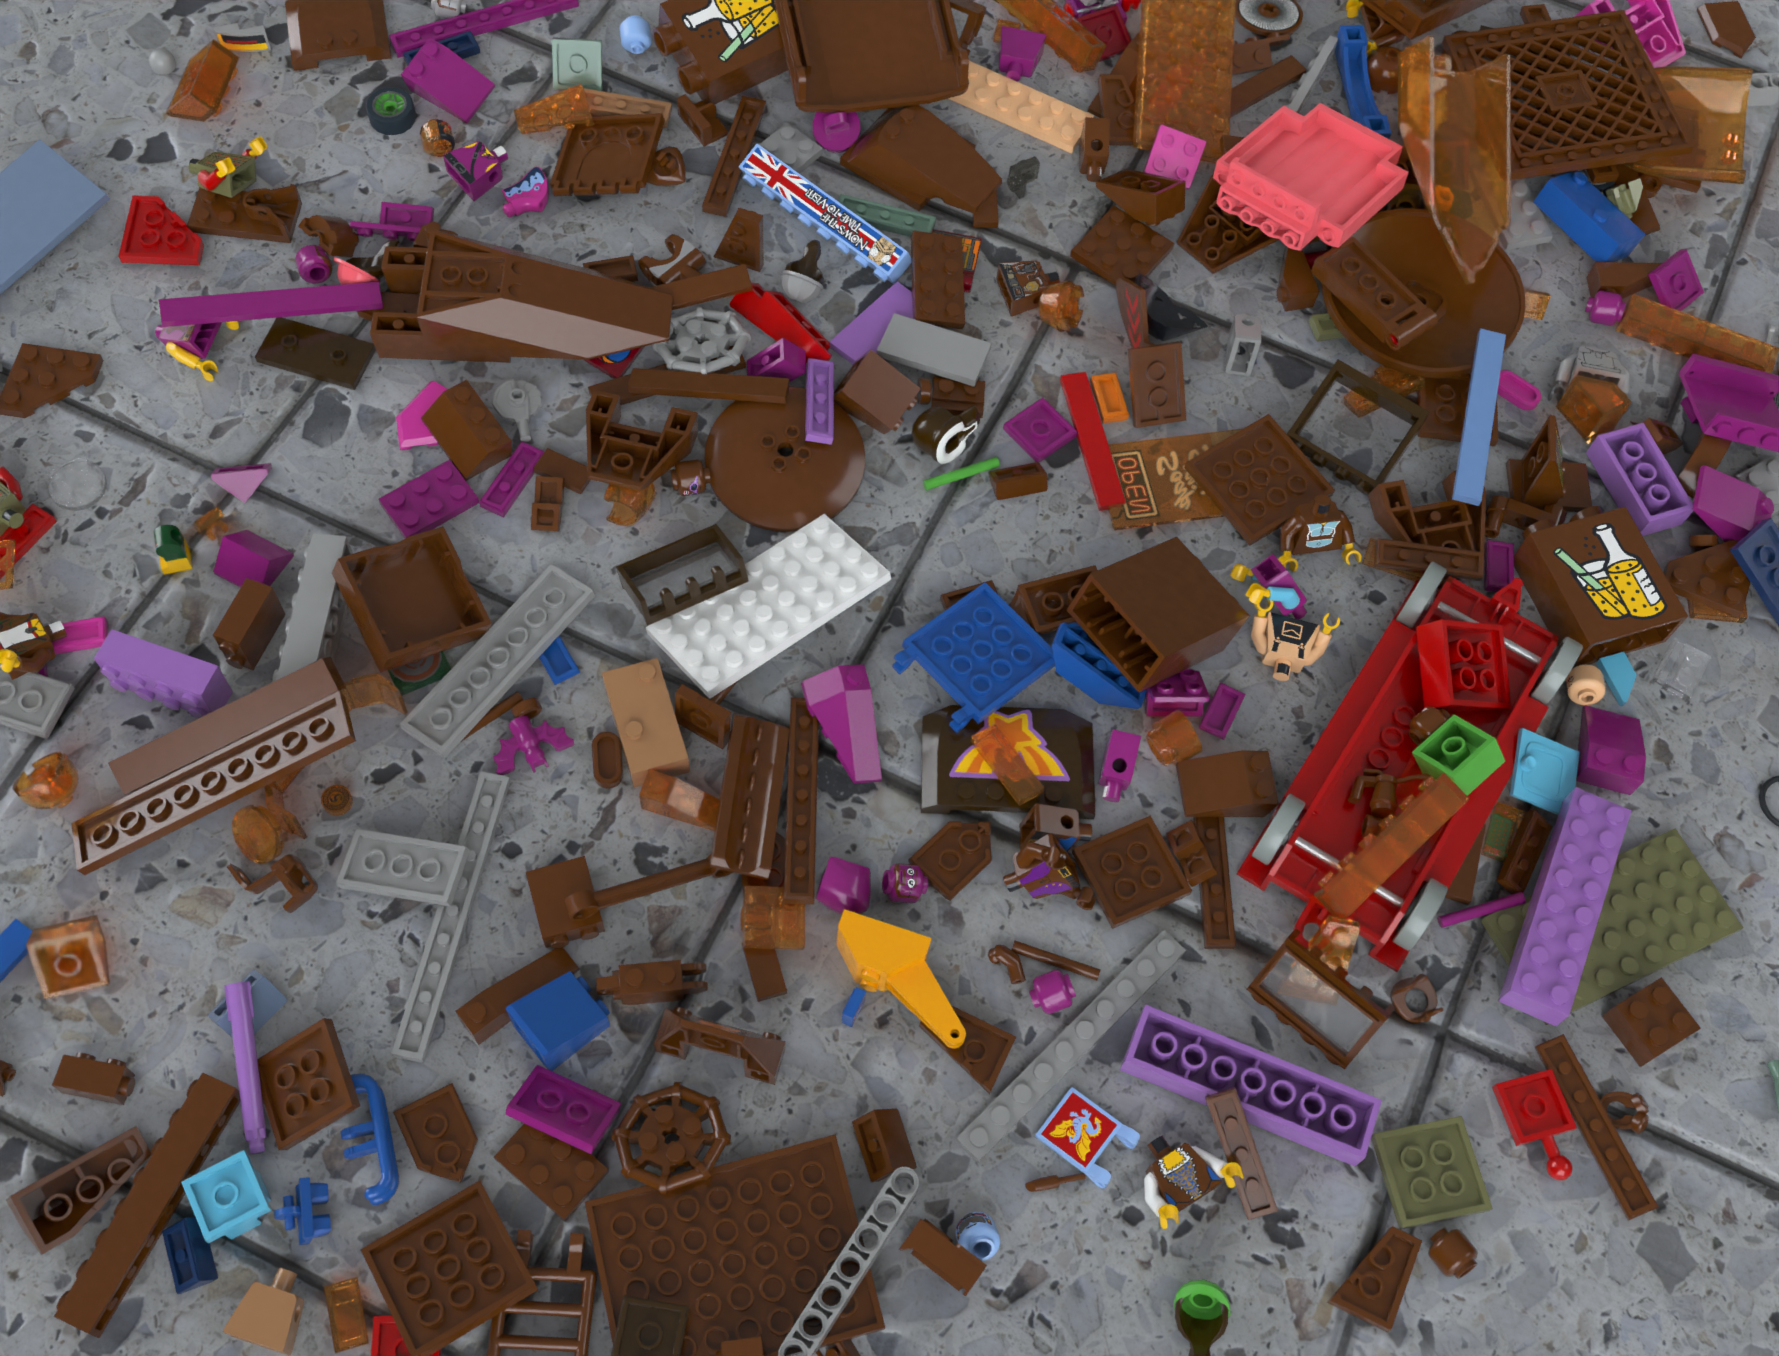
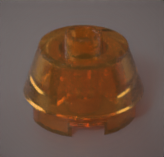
[1039,281,1084,332]

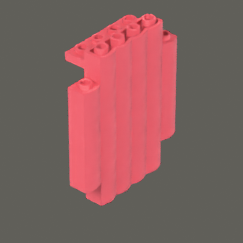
[1213,103,1408,251]

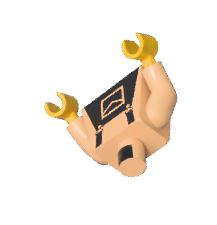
[1251,600,1340,681]

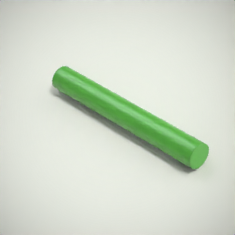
[923,457,1000,491]

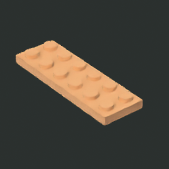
[948,61,1094,154]

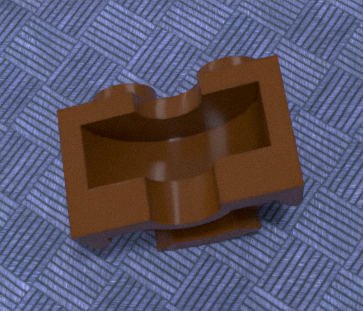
[298,215,359,257]

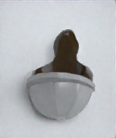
[781,240,824,303]

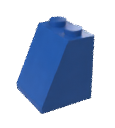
[505,971,610,1071]

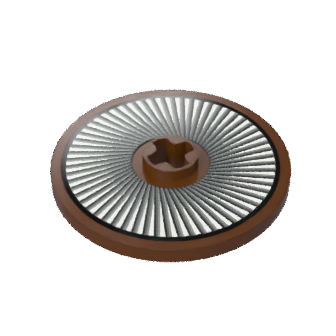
[1234,0,1303,36]

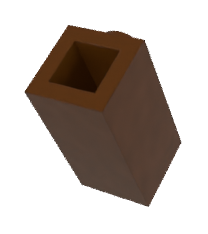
[52,1052,135,1105]

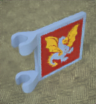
[1035,1087,1140,1189]

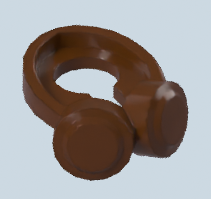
[1600,1091,1649,1134]

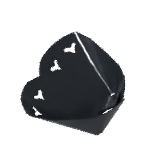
[1135,273,1208,342]

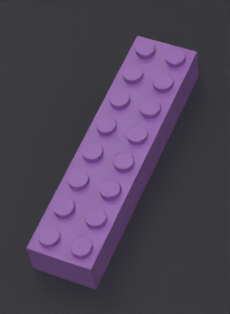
[1498,787,1632,1026]
[1120,1004,1382,1166]

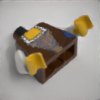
[1144,1135,1244,1229]

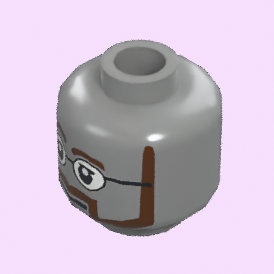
[430,0,466,19]

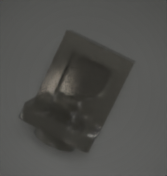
[1007,156,1040,199]

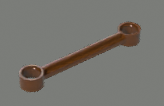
[564,854,733,921]

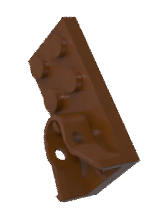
[187,184,302,243]

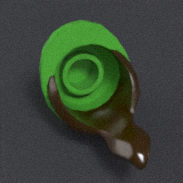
[1174,1279,1231,1356]

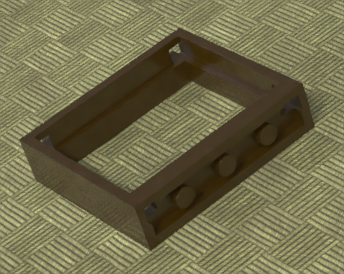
[1287,359,1430,495]

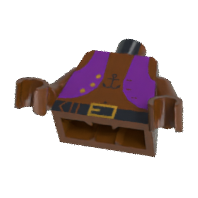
[1003,833,1096,910]

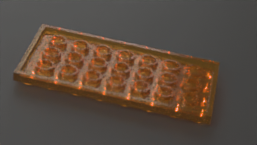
[1133,0,1235,164]

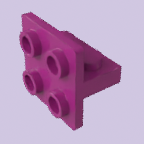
[1145,668,1210,716]

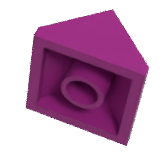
[213,530,294,588]

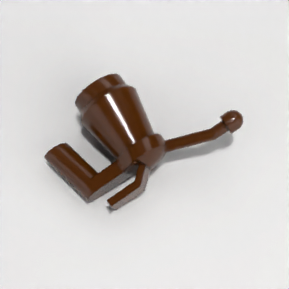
[1348,769,1431,819]

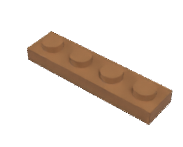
[571,87,672,128]

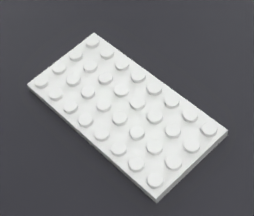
[646,514,891,699]

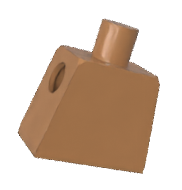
[223,1268,304,1356]

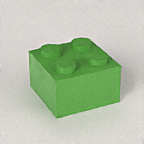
[1412,715,1505,799]

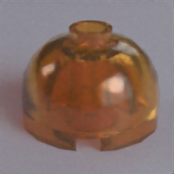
[12,752,79,809]

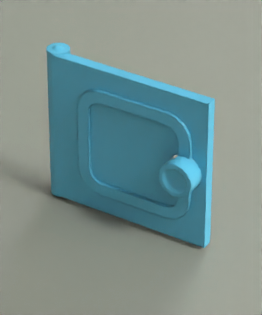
[1510,728,1580,815]

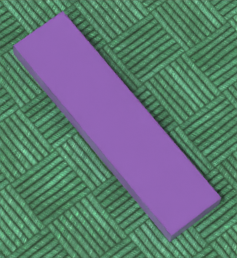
[805,358,834,445]

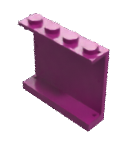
[1679,354,1779,452]

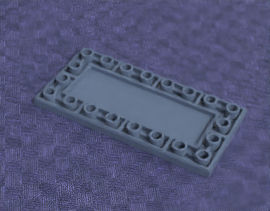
[0,139,110,295]

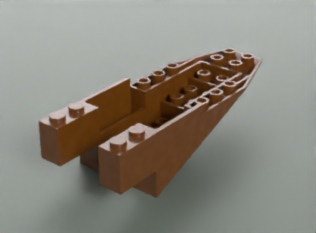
[370,229,673,363]

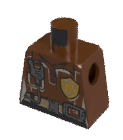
[996,260,1060,317]

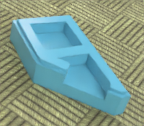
[1596,651,1637,706]

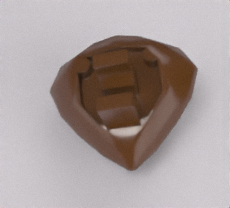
[647,146,686,186]

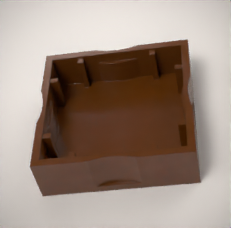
[332,526,492,673]

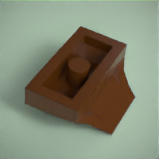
[1630,418,1683,455]

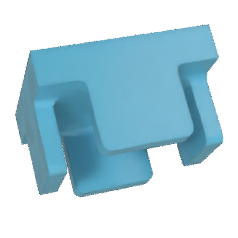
[181,1150,272,1243]

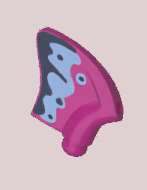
[502,167,549,218]

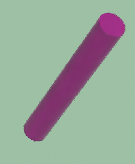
[1437,892,1526,928]

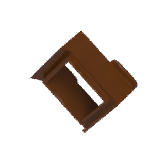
[899,1219,987,1296]

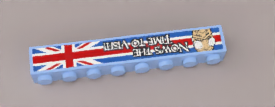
[739,144,911,284]

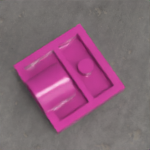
[1143,124,1207,190]

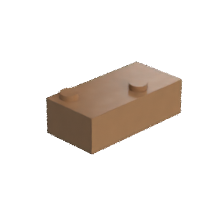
[602,658,690,788]

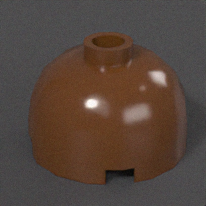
[1367,46,1411,94]

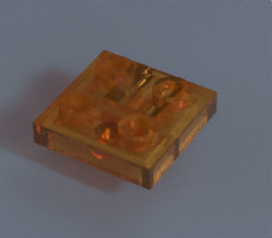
[740,886,805,950]

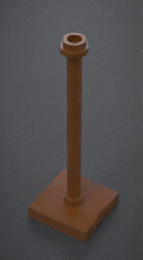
[675,681,738,750]

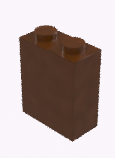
[213,578,286,670]
[526,856,605,949]

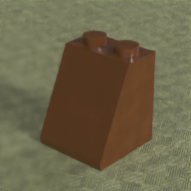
[834,349,921,434]

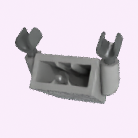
[1548,345,1631,415]

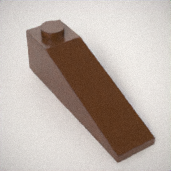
[455,947,580,1045]

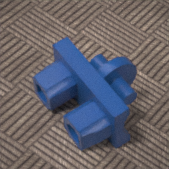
[274,1177,331,1245]

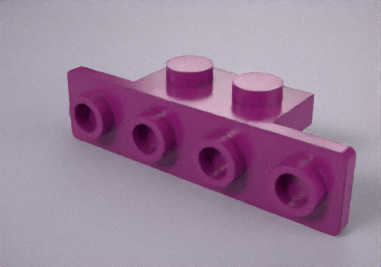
[350,202,449,241]

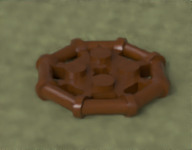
[611,1082,731,1195]

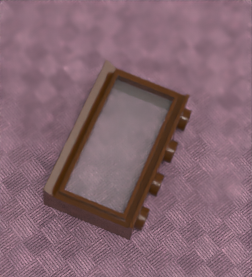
[1246,928,1395,1070]

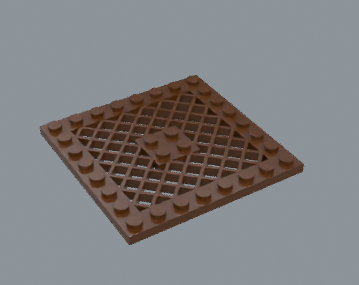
[1442,10,1694,181]

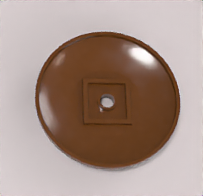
[705,386,865,532]

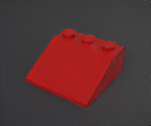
[1416,619,1512,712]

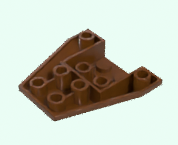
[1177,174,1280,274]

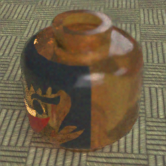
[420,119,455,157]

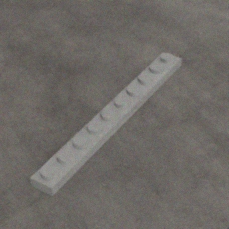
[391,771,511,1063]
[956,930,1186,1163]

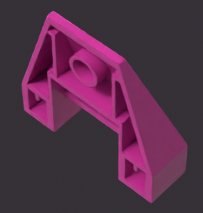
[1574,0,1686,72]

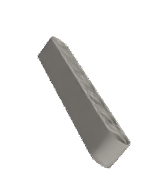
[778,1167,919,1356]

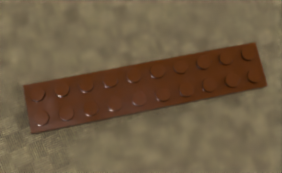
[71,691,356,876]

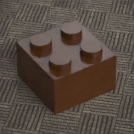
[1602,977,1701,1067]

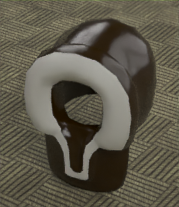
[911,405,980,464]

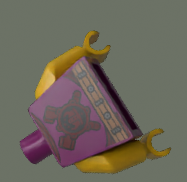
[155,321,239,381]

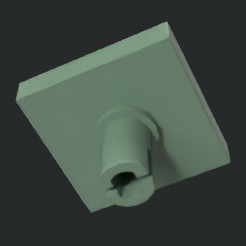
[552,37,603,91]

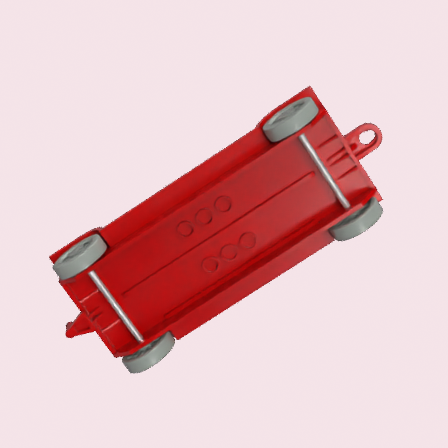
[1236,561,1583,972]

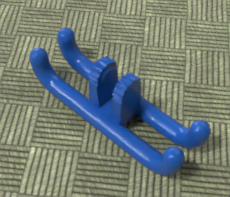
[341,1073,399,1205]

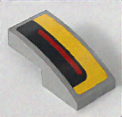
[213,23,271,52]

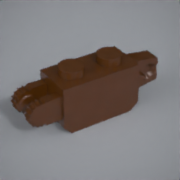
[596,960,708,1005]

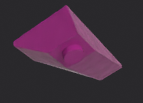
[801,665,882,784]

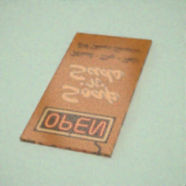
[1108,429,1242,530]

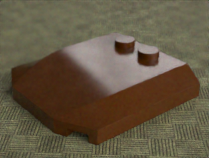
[285,0,392,71]

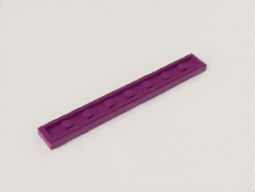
[389,0,579,58]
[159,282,383,327]

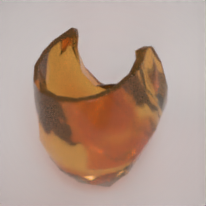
[604,482,655,526]

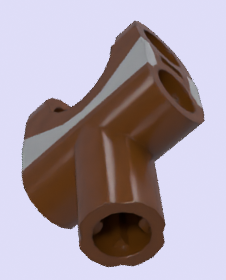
[638,234,706,286]

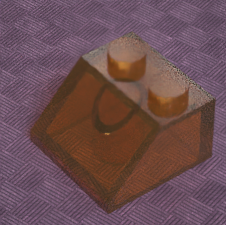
[1556,375,1632,444]
[26,915,110,1000]

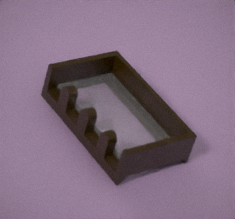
[616,524,749,626]

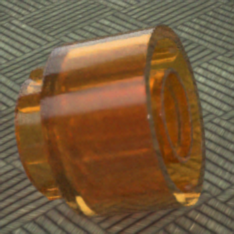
[1146,710,1202,766]

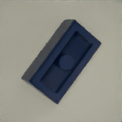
[162,1217,218,1294]

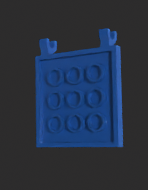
[892,582,1055,733]

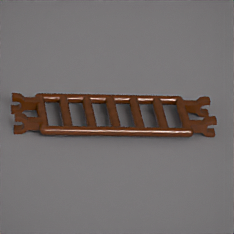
[487,1230,597,1356]

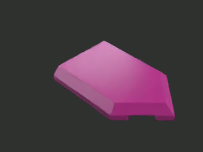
[396,381,448,450]

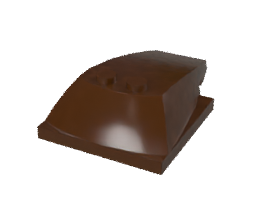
[840,105,1002,214]

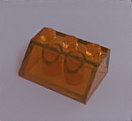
[166,39,239,122]

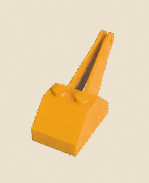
[836,909,966,1049]

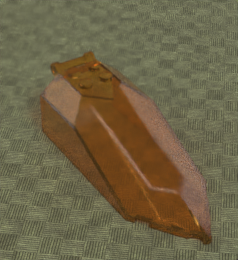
[1398,35,1511,285]

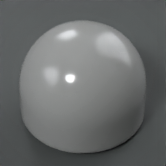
[149,48,176,75]

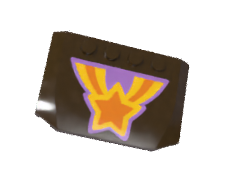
[921,705,1095,819]

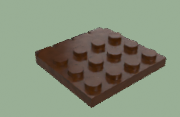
[550,113,665,197]

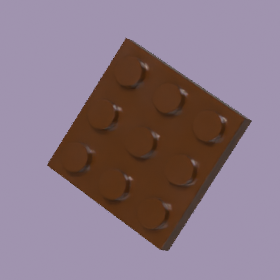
[1070,206,1175,285]
[1417,373,1498,446]
[1072,815,1192,929]
[257,1018,361,1150]

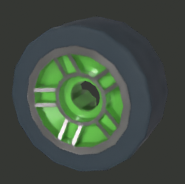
[366,87,416,135]

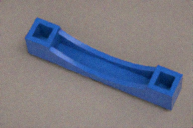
[1334,25,1392,139]

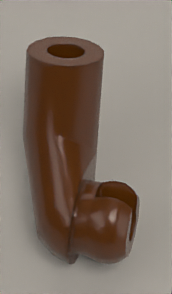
[988,945,1026,984]

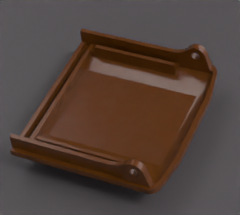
[774,0,969,113]

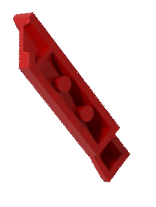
[730,282,832,364]

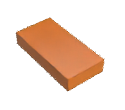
[1090,372,1129,424]

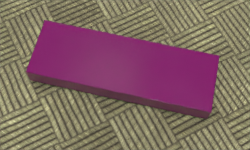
[479,441,544,518]

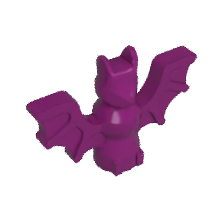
[493,716,574,776]

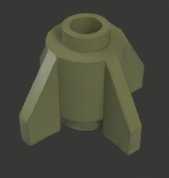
[1601,178,1643,219]

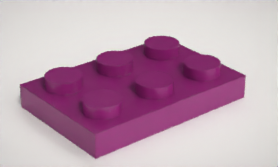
[378,459,479,538]
[505,1065,621,1154]

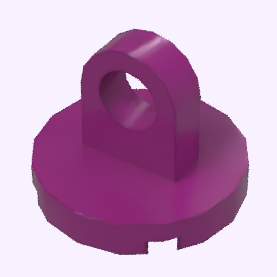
[812,112,861,153]

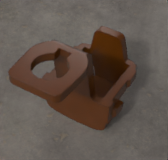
[227,854,318,913]

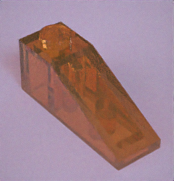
[639,769,719,831]

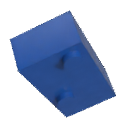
[1533,171,1645,262]

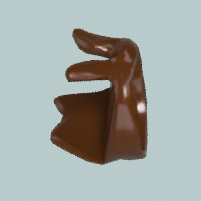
[1390,974,1444,1023]

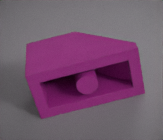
[747,338,806,382]

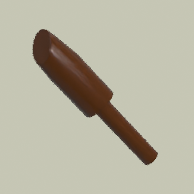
[1025,1173,1086,1192]

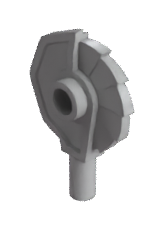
[492,378,542,442]

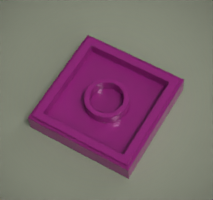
[1648,249,1704,318]
[1003,397,1077,463]

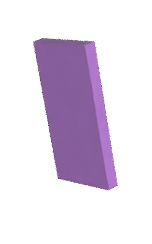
[830,281,913,364]

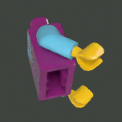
[1230,554,1307,619]

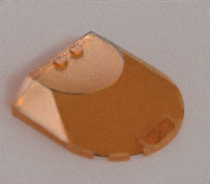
[1597,66,1753,184]

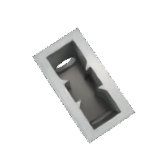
[1225,313,1261,376]

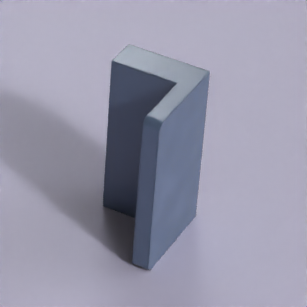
[207,969,287,1038]

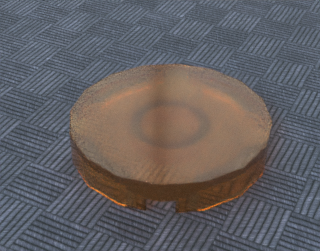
[232,804,284,864]

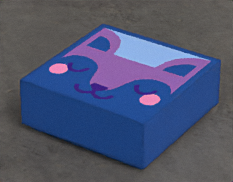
[842,987,866,1027]

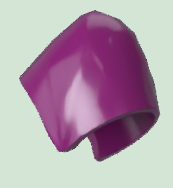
[816,856,871,915]

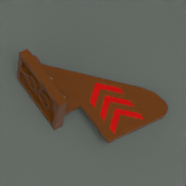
[1116,277,1187,428]

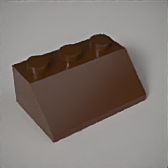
[421,379,512,481]

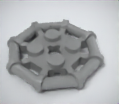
[653,306,751,374]

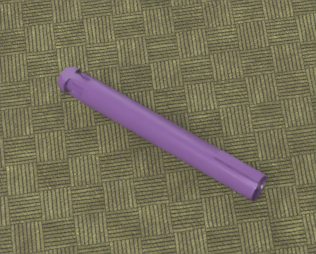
[224,981,266,1154]

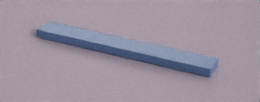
[1452,328,1506,506]

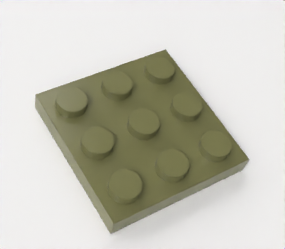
[1371,1116,1493,1230]

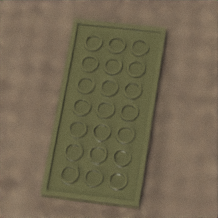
[1481,828,1743,1025]

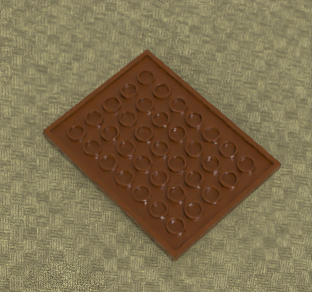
[585,1134,886,1356]

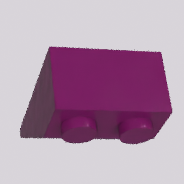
[401,37,495,123]
[1692,465,1774,542]
[1576,705,1646,795]

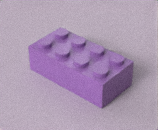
[1586,423,1694,536]
[94,629,233,718]

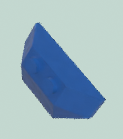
[1052,622,1147,709]

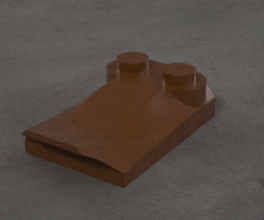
[1009,565,1097,634]

